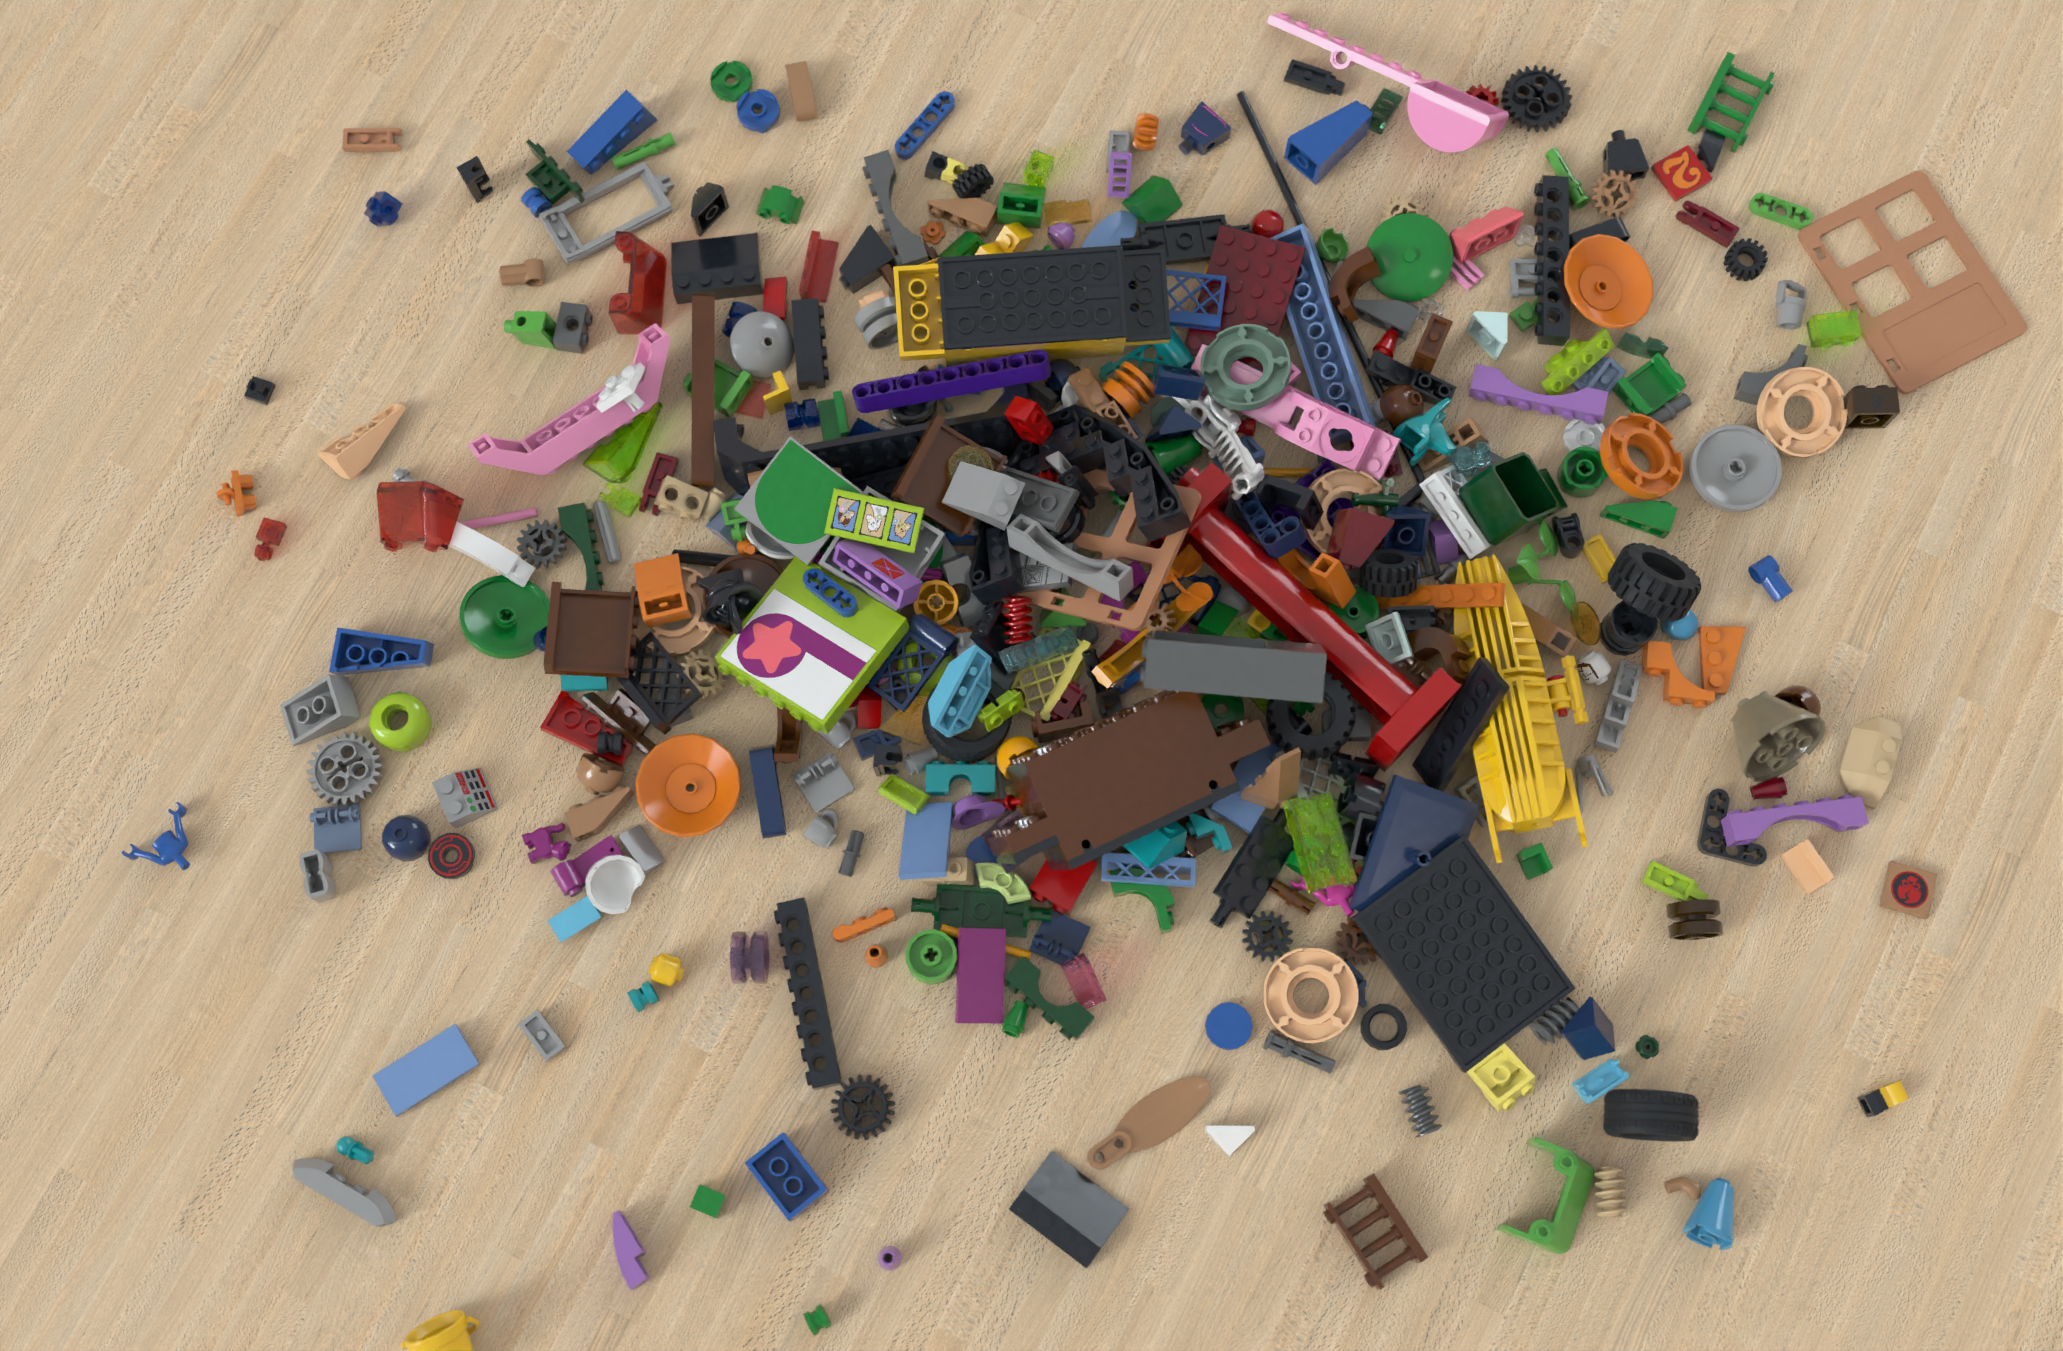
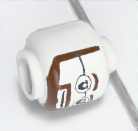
[1576,650,1611,685]

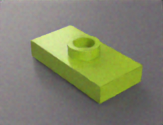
[879,773,930,815]

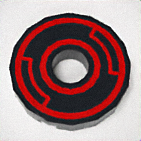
[428,833,475,879]

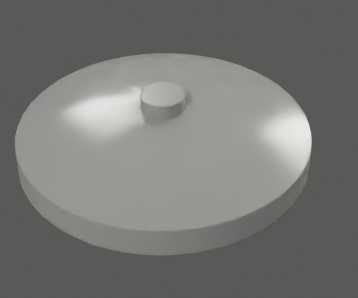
[1689,425,1782,512]

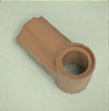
[499,258,545,287]

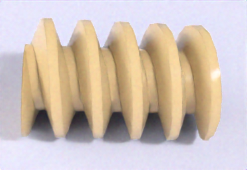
[1594,1167,1627,1217]

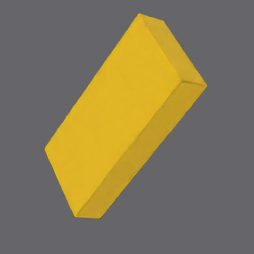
[1582,533,1616,584]

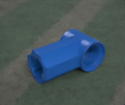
[1748,555,1793,603]

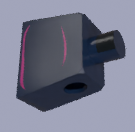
[1179,102,1231,155]

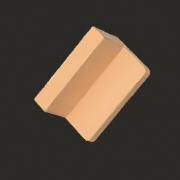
[1780,839,1835,894]

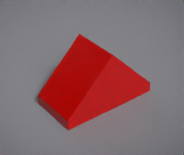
[857,684,882,729]

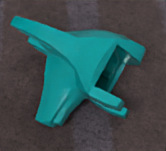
[1392,397,1457,466]

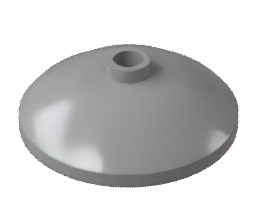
[730,311,794,378]

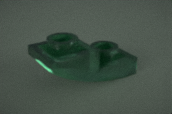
[1617,332,1669,359]

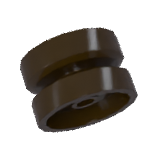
[1666,899,1723,940]

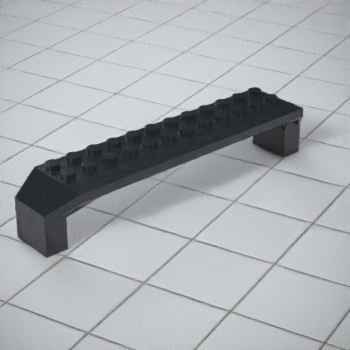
[713,383,1029,496]

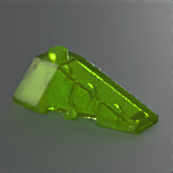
[583,402,663,483]

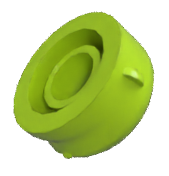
[897,640,953,697]
[369,691,431,752]

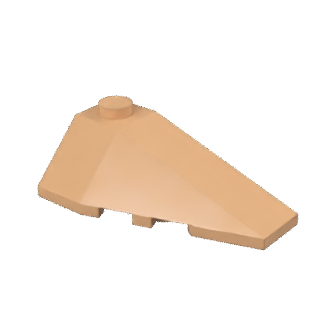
[317,403,406,479]

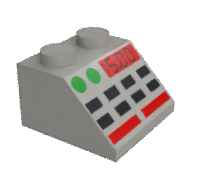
[432,768,498,828]

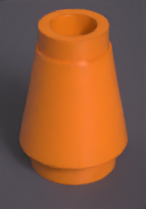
[865,944,888,968]

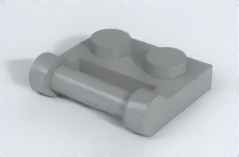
[1509,259,1554,298]

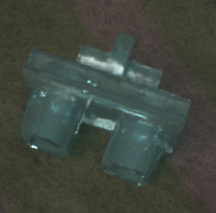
[1447,441,1493,477]

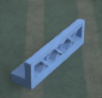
[1100,853,1196,887]

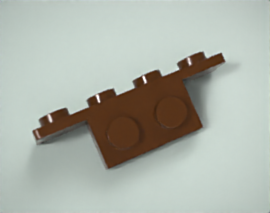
[581,688,656,755]

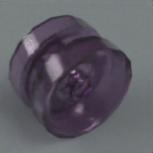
[730,931,770,984]

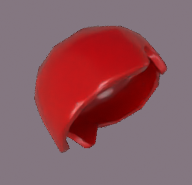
[1250,209,1284,238]

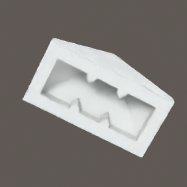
[1205,1126,1255,1156]

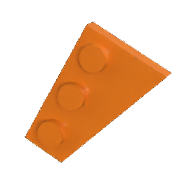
[1698,626,1746,695]

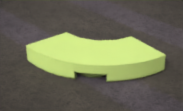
[975,863,1031,904]

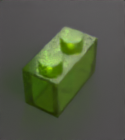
[1806,310,1862,349]

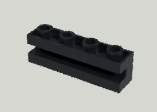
[791,298,829,390]

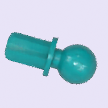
[336,1136,374,1164]

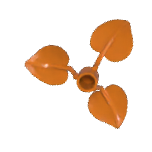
[1118,543,1213,620]

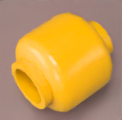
[648,953,685,987]

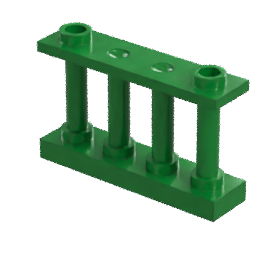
[1687,52,1775,152]

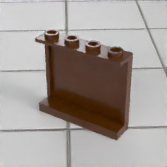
[890,414,1007,538]
[543,582,640,678]

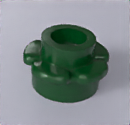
[1635,1035,1659,1059]

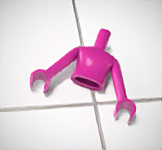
[1291,852,1357,917]

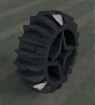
[831,1075,895,1140]

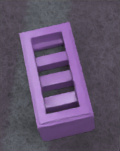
[1108,152,1132,198]

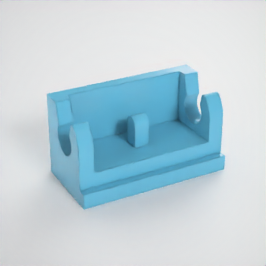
[548,896,602,942]
[1572,1058,1630,1104]

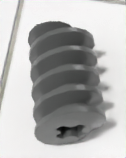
[1530,997,1580,1045]
[1398,1084,1442,1138]

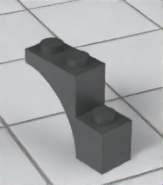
[1733,344,1808,406]

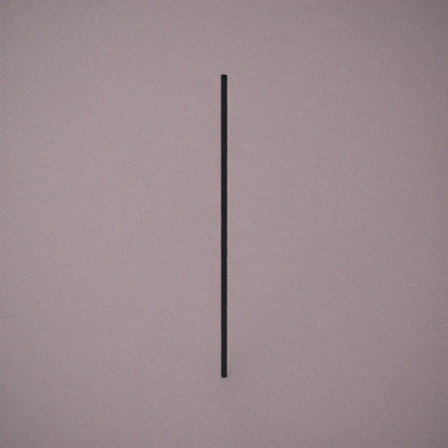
[1237,91,1426,483]

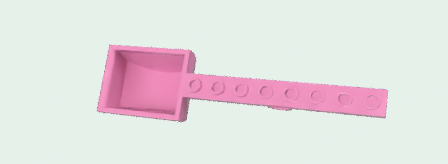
[1267,12,1509,152]

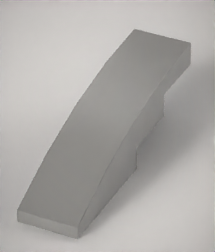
[1594,659,1643,753]

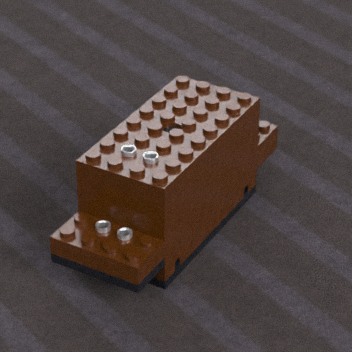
[986,690,1271,870]

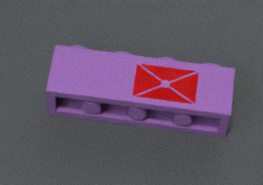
[833,539,922,609]

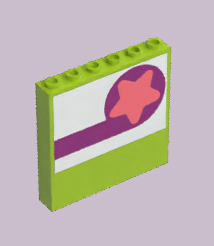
[715,556,909,734]

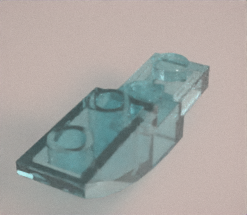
[998,625,1079,673]

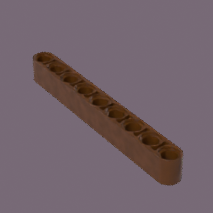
[691,294,715,487]

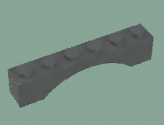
[862,150,929,266]

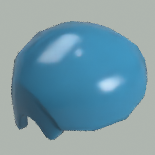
[1660,610,1699,641]

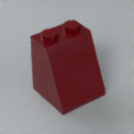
[1326,508,1395,571]

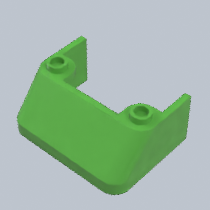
[1496,1137,1595,1254]

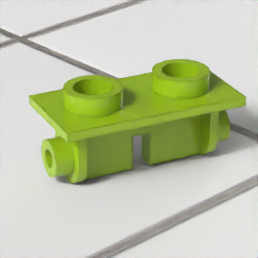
[977,689,1025,733]

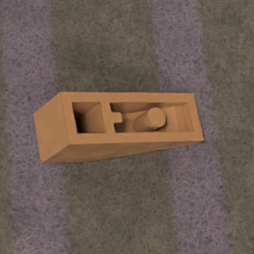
[1414,417,1489,473]

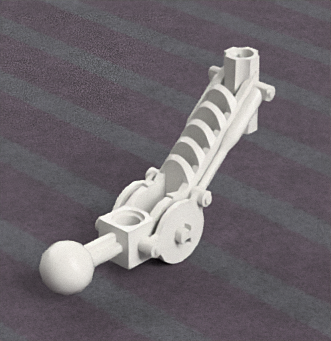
[1152,376,1264,500]

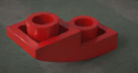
[763,276,788,320]

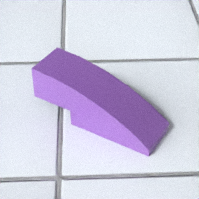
[613,1211,651,1290]

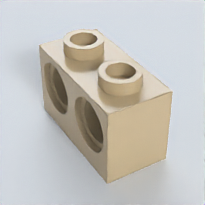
[654,475,708,522]

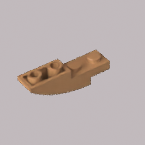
[1067,367,1138,439]

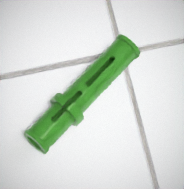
[612,132,676,170]

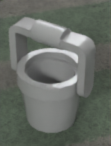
[1776,280,1807,329]

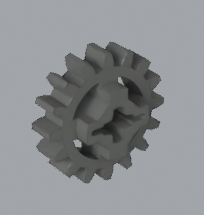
[517,520,567,569]

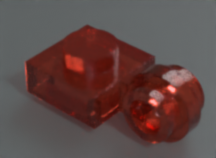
[254,517,287,562]

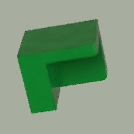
[1516,842,1553,880]
[690,1184,726,1219]

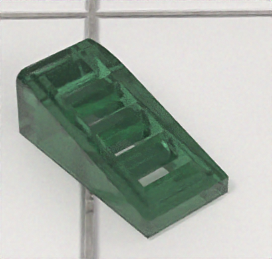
[1369,88,1403,134]

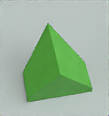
[1040,587,1086,628]

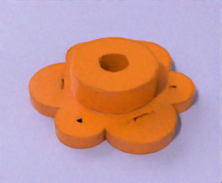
[920,221,945,244]

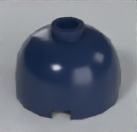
[1044,359,1081,405]
[382,815,431,862]

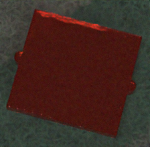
[735,380,772,419]

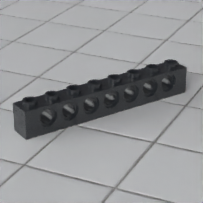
[1534,175,1570,346]
[774,897,842,1090]

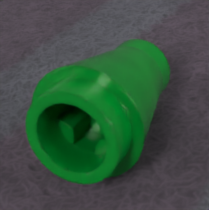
[1002,1001,1029,1038]

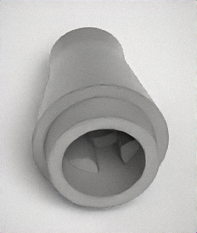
[903,746,939,775]

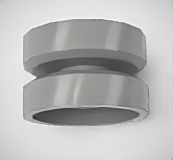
[854,296,898,350]

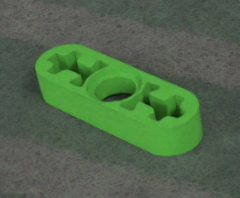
[1749,193,1813,230]

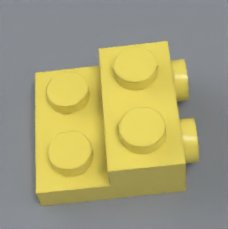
[1467,1043,1536,1112]

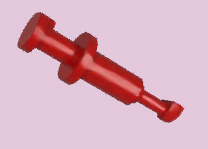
[992,794,1023,810]

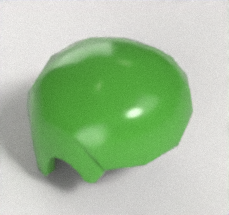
[1316,228,1349,263]

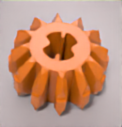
[1133,113,1159,151]

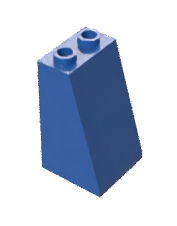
[1284,100,1373,185]

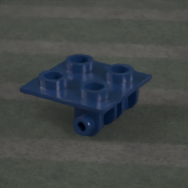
[1029,910,1091,970]

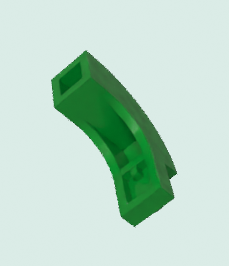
[1109,868,1175,934]

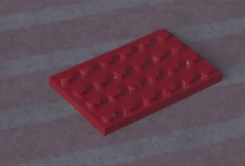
[1184,225,1306,372]

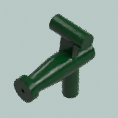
[1351,477,1399,517]

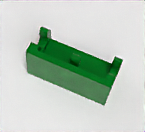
[1196,600,1239,636]

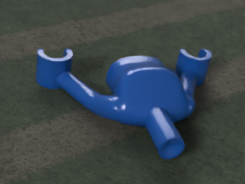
[122,802,190,870]

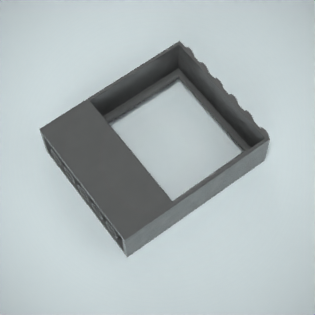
[1140,630,1327,703]

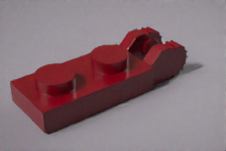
[1676,200,1740,248]
[639,452,679,516]

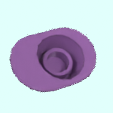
[952,794,1005,830]

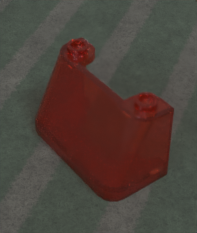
[609,231,667,335]
[376,481,464,552]

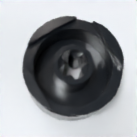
[1337,772,1386,821]

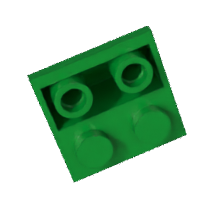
[997,182,1046,229]

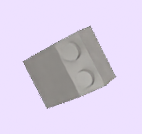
[942,461,1025,531]
[280,674,361,746]

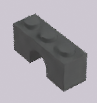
[938,553,989,628]

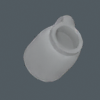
[819,711,857,750]
[803,809,839,849]

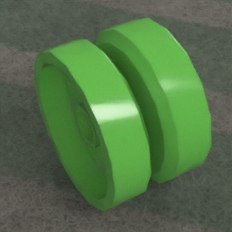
[905,929,958,985]

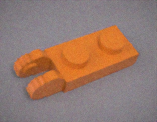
[832,907,897,943]

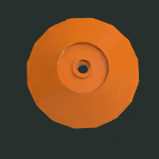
[1564,234,1653,329]
[636,733,741,837]

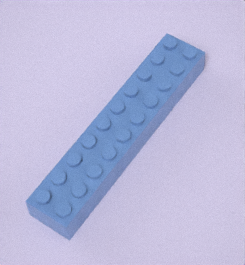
[1271,224,1376,445]

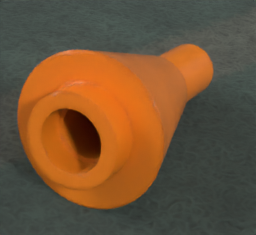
[737,535,758,554]

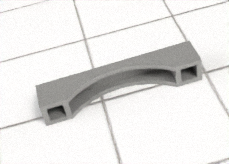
[1007,514,1134,601]

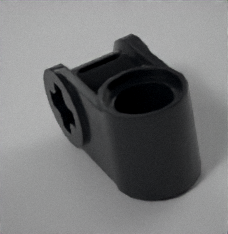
[1552,513,1585,559]

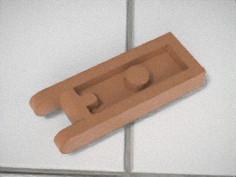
[342,128,403,152]

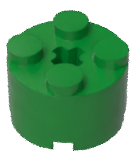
[1557,446,1607,498]

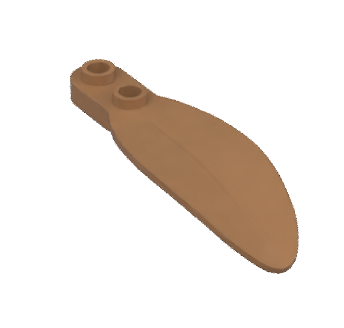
[1087,1077,1210,1170]

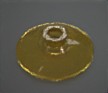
[1570,601,1600,646]

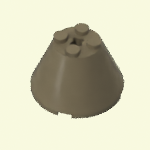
[1732,691,1826,782]

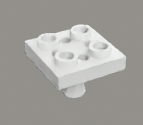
[596,362,646,413]

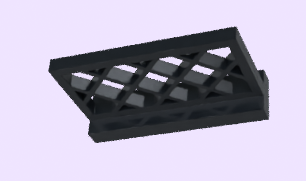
[616,632,703,735]

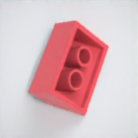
[1449,207,1524,264]

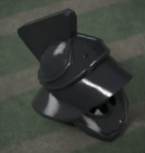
[697,568,762,635]

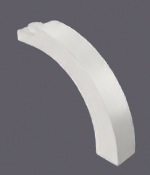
[407,509,535,587]

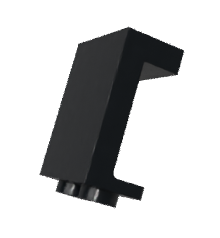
[1256,474,1324,531]
[970,601,1038,675]

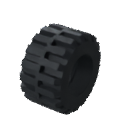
[1359,549,1419,598]

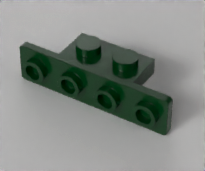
[525,139,585,204]

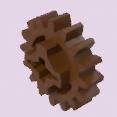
[1335,916,1378,965]

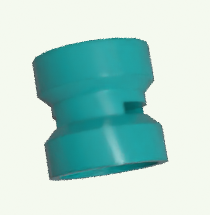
[627,980,660,1012]

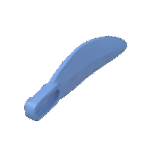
[1081,210,1137,248]

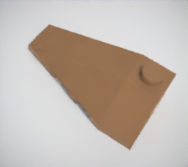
[1240,747,1301,810]

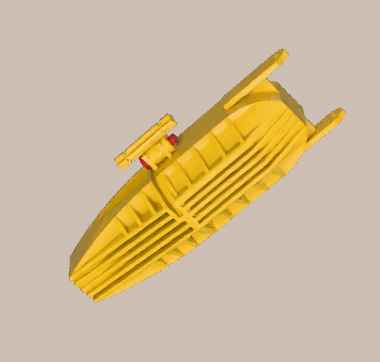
[1454,554,1589,864]

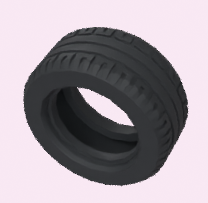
[922,678,1012,763]
[1603,1089,1699,1142]

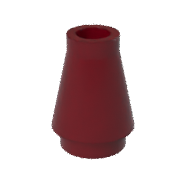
[1750,776,1787,800]

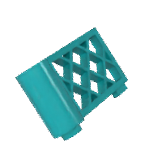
[1099,326,1195,384]

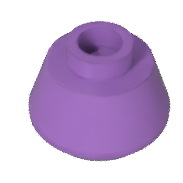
[1047,222,1075,249]

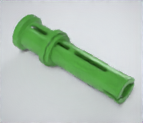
[1545,147,1591,210]

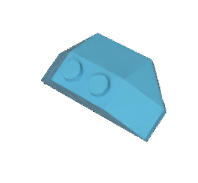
[928,645,992,738]

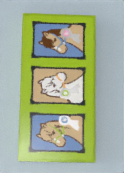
[824,488,924,554]

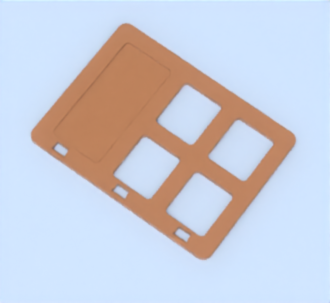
[1798,171,2027,394]
[1004,469,1201,631]

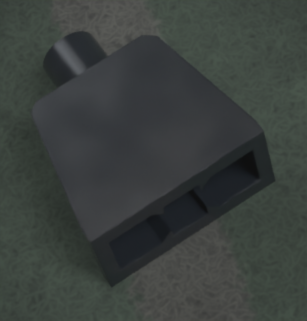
[1603,130,1649,183]

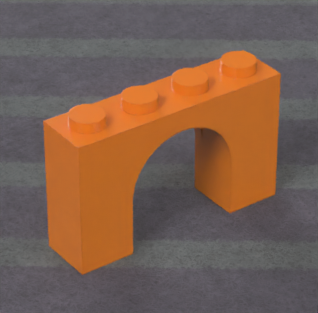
[1258,543,1356,609]

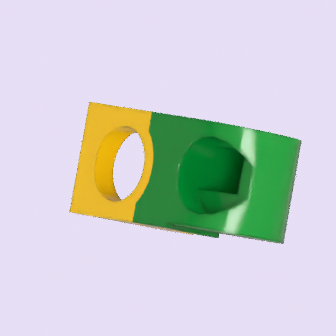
[1243,609,1287,641]

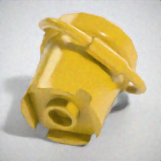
[400,1310,481,1351]

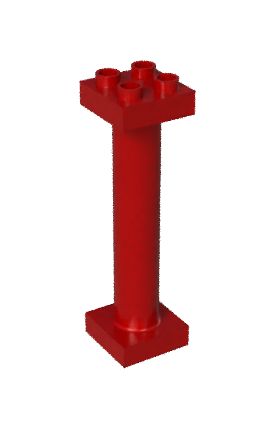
[1146,463,1461,773]

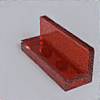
[799,230,839,303]

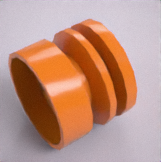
[1100,361,1157,420]

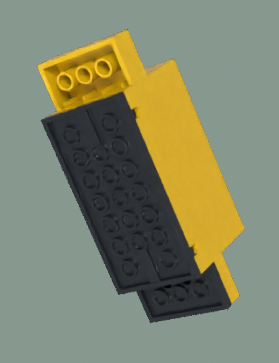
[893,245,1171,367]

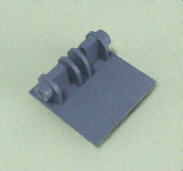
[310,804,361,853]

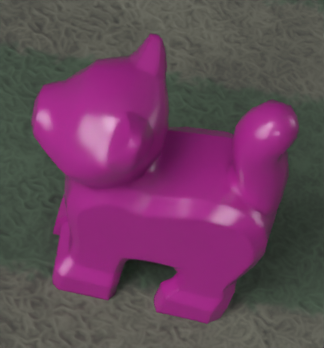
[522,823,571,864]

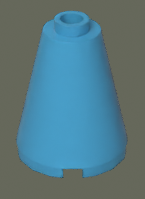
[1683,1178,1734,1250]

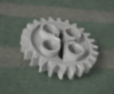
[307,732,384,807]

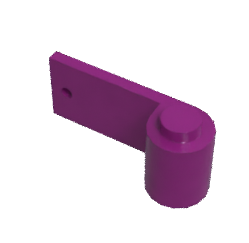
[550,835,625,897]

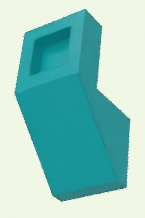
[1185,813,1233,855]

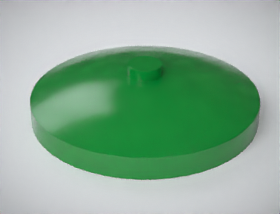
[1366,213,1453,302]
[459,575,550,659]

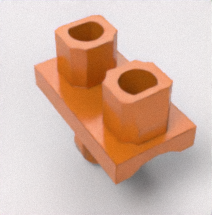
[216,470,256,516]

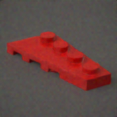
[540,691,633,767]

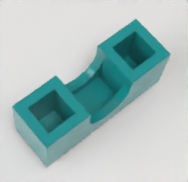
[925,761,996,796]

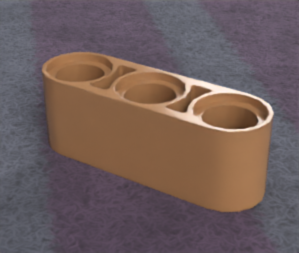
[785,61,818,122]

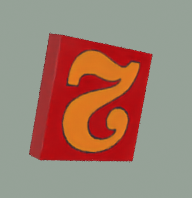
[1651,145,1713,202]

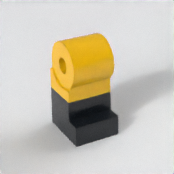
[1857,1080,1909,1117]

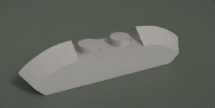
[293,1158,397,1227]

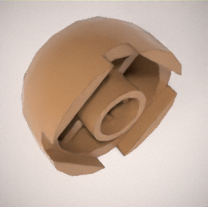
[577,753,625,795]

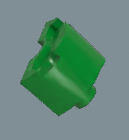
[756,185,805,224]

